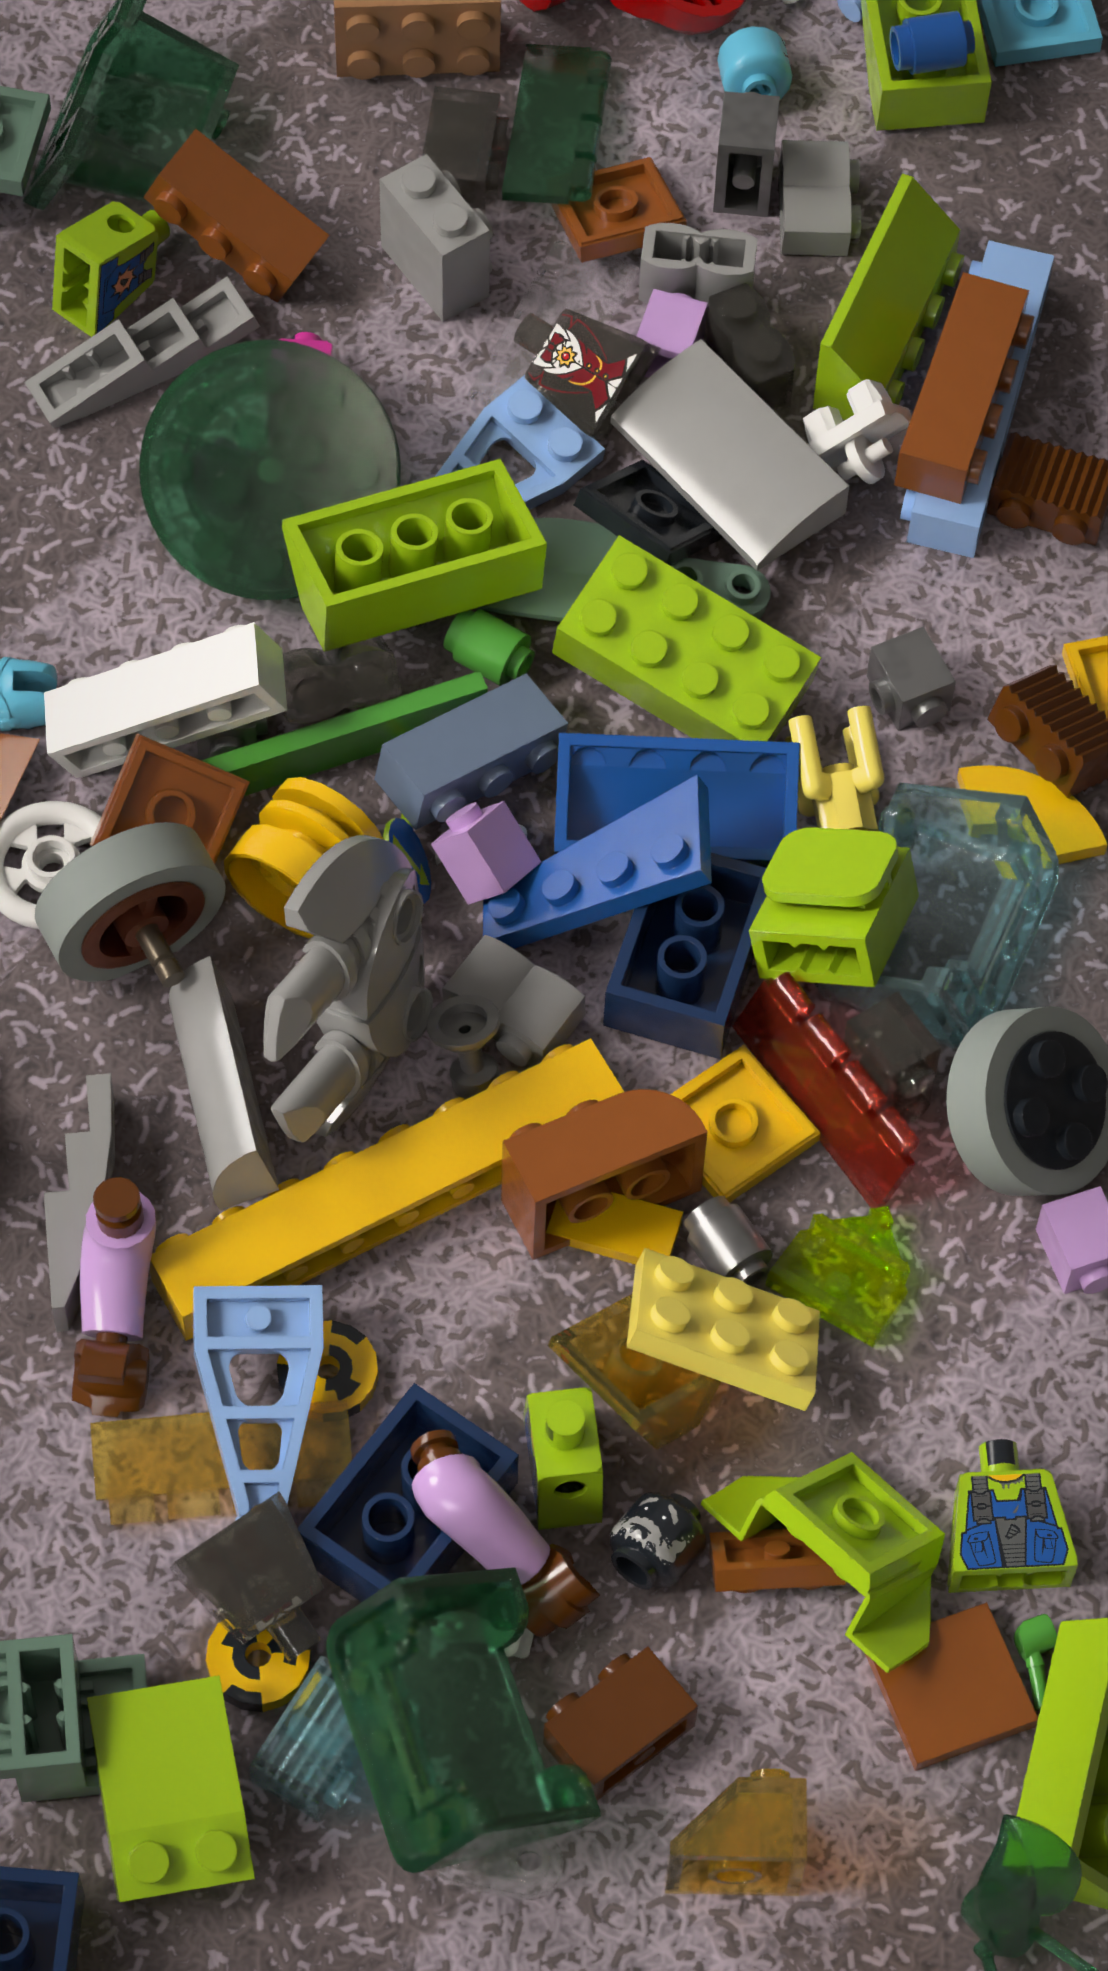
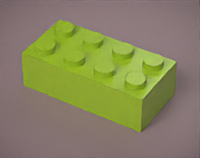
[552,535,822,742]

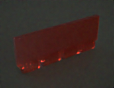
[732,972,921,1212]

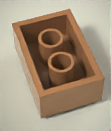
[333,0,501,80]

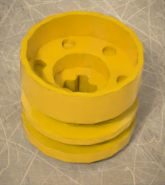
[224,777,384,938]

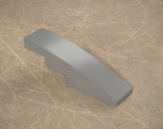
[24,276,261,428]
[44,1073,115,1332]

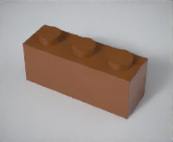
[143,129,330,303]

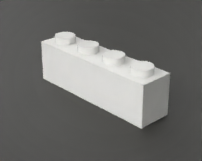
[44,622,287,778]

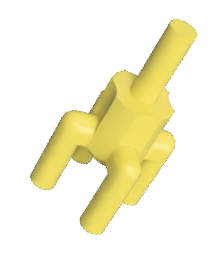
[784,706,885,831]

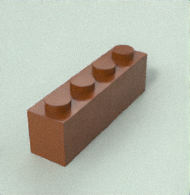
[894,272,1034,504]

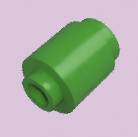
[443,609,535,686]

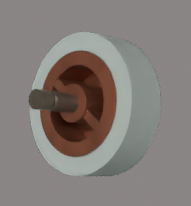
[35,822,226,988]

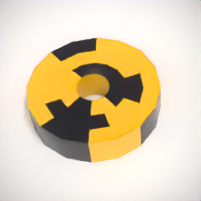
[276,1320,378,1423]
[206,1605,311,1712]

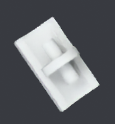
[803,379,912,484]

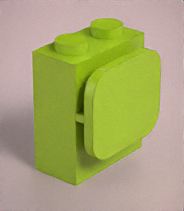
[749,827,919,987]

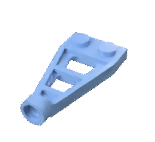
[435,375,605,510]
[193,1285,324,1548]

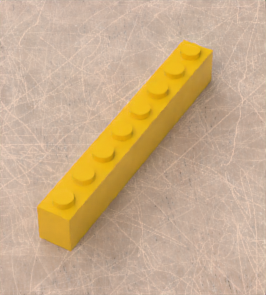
[150,1038,624,1341]

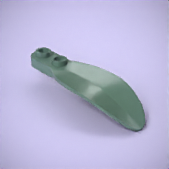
[474,518,771,622]

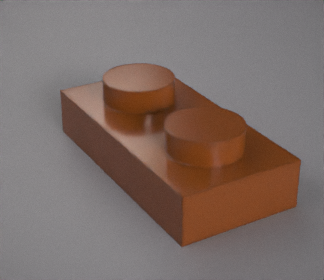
[709,1529,846,1593]

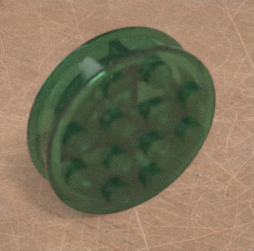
[139,340,401,600]

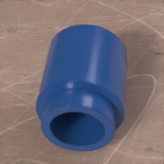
[889,11,975,75]

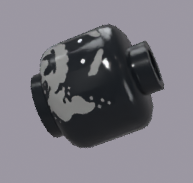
[610,1492,706,1590]

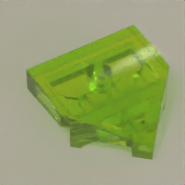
[765,1206,911,1348]

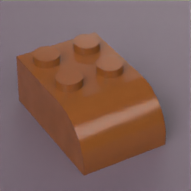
[501,1089,708,1260]

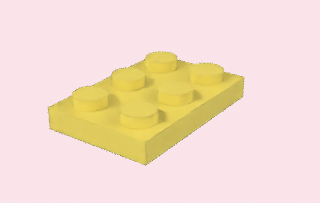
[626,1248,820,1411]

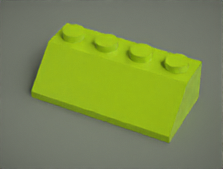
[813,173,964,420]
[282,459,547,652]
[1005,1618,1108,1910]

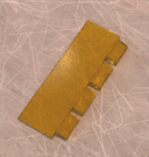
[90,1400,352,1525]

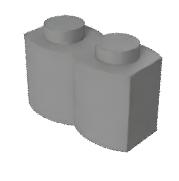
[778,140,861,256]
[638,223,758,315]
[442,935,586,1066]

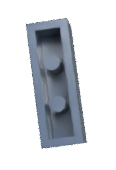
[374,673,568,830]

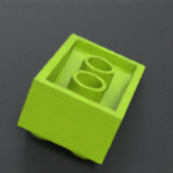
[861,0,992,131]
[86,1675,255,1902]

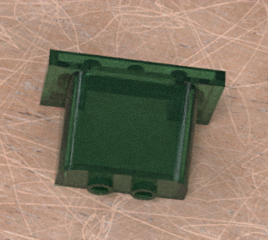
[23,0,239,210]

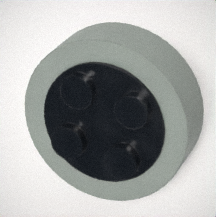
[946,1006,1108,1196]

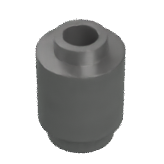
[684,1196,773,1287]

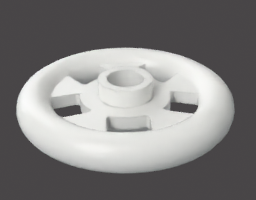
[0,801,101,929]

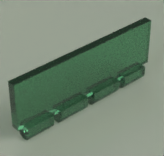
[502,44,612,205]

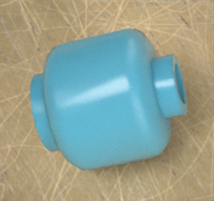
[717,26,793,100]

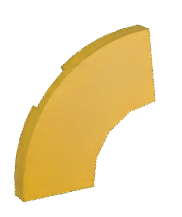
[957,765,1108,867]

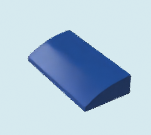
[554,733,800,868]

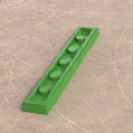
[201,672,488,796]

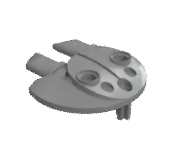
[263,835,433,1143]

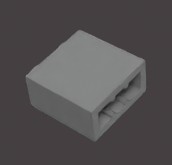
[379,154,493,322]

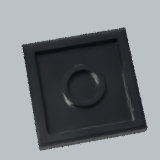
[573,460,723,566]

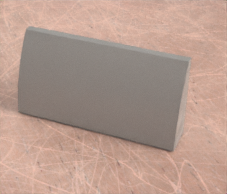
[610,339,849,571]

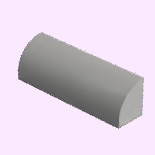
[169,956,279,1210]

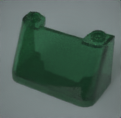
[326,1567,602,1873]

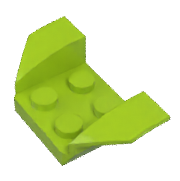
[700,1452,945,1673]

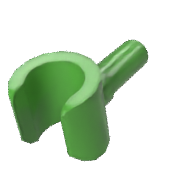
[1013,1614,1057,1711]

